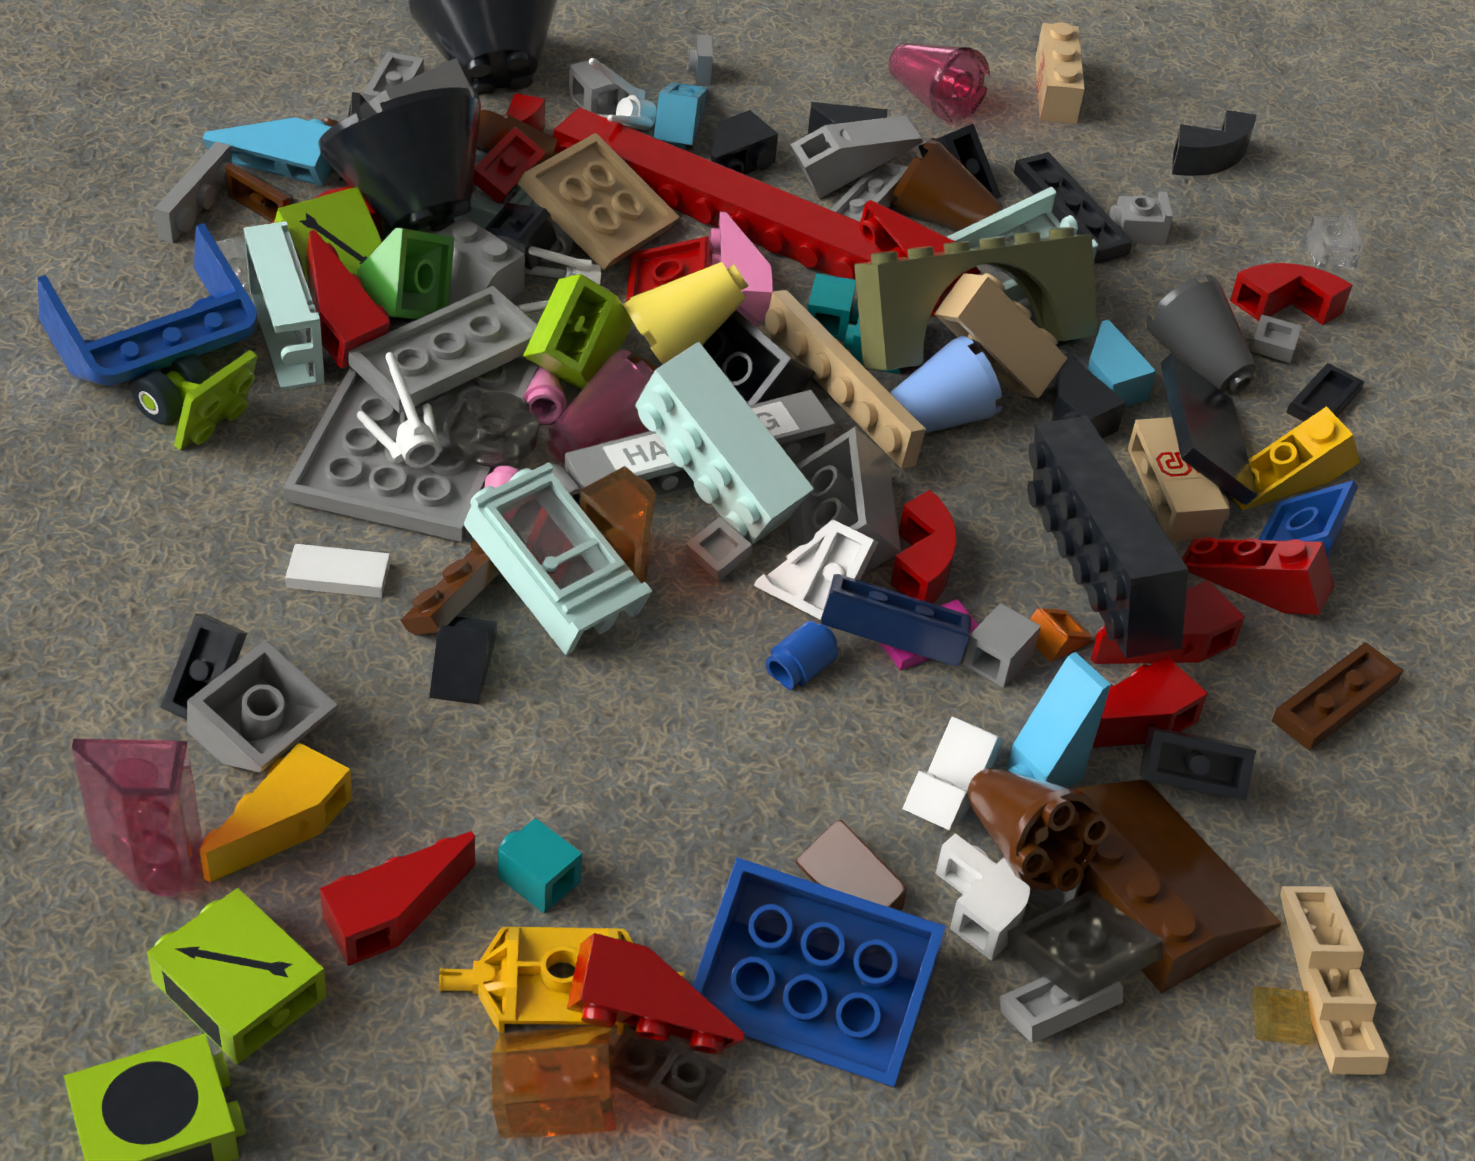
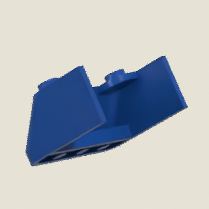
[37,223,257,386]

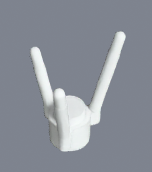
[589,58,657,130]
[517,246,601,313]
[357,352,443,468]

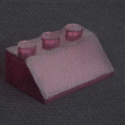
[72,739,202,896]

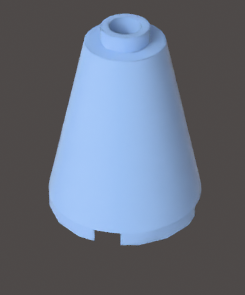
[890,336,1002,434]

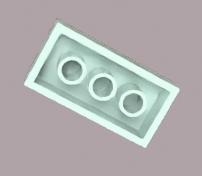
[635,341,814,545]

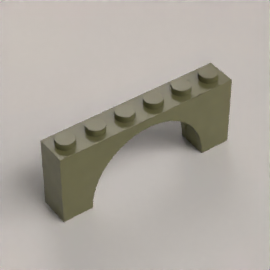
[854,227,1098,370]

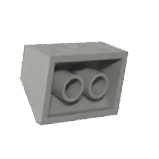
[789,427,901,572]

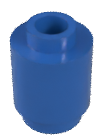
[766,621,838,690]

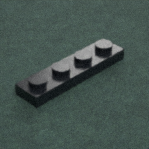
[1014,152,1133,263]

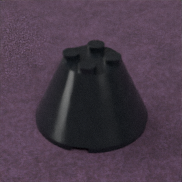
[408,0,557,95]
[318,87,481,232]

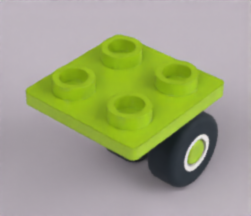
[131,350,258,451]

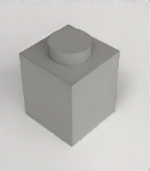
[963,603,1041,688]

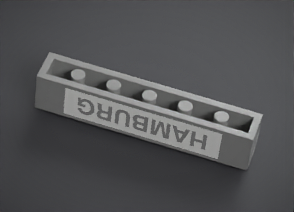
[565,390,835,518]

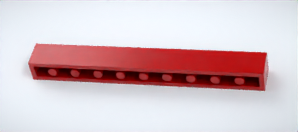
[553,107,879,280]

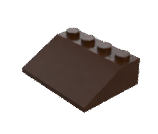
[1075,779,1281,994]

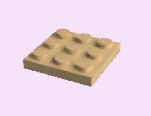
[517,133,680,271]

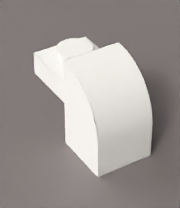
[935,833,1030,961]

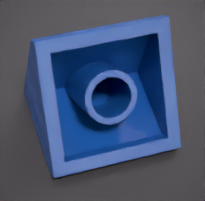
[1258,480,1358,559]

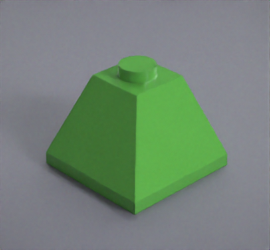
[357,228,455,320]

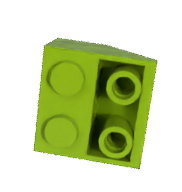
[523,274,633,398]

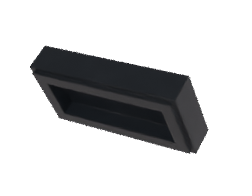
[1286,363,1364,422]

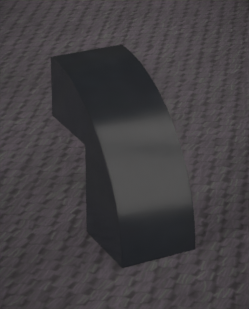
[1172,110,1256,176]

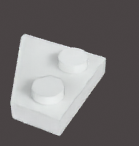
[754,520,879,620]

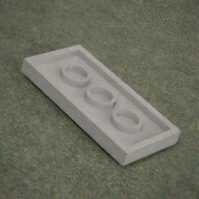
[348,286,537,414]

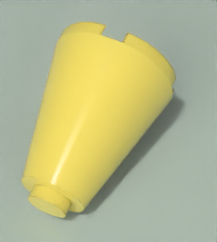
[624,262,749,365]

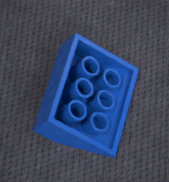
[692,857,946,1087]

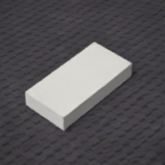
[285,544,390,598]

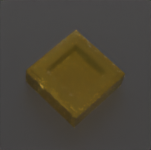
[1251,986,1313,1045]

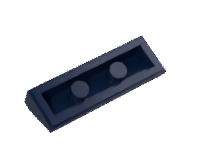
[821,574,971,666]

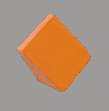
[1030,608,1094,662]

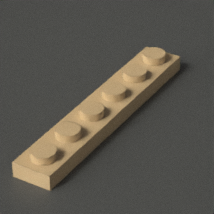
[765,290,926,469]

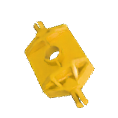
[439,927,684,1035]

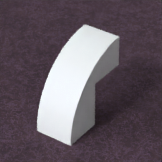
[902,717,1005,830]

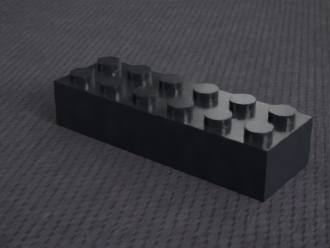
[1027,416,1188,658]

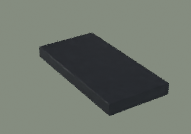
[1161,353,1258,505]

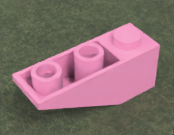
[710,212,773,322]

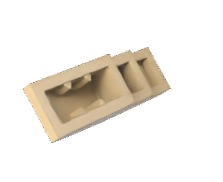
[1280,886,1390,1075]

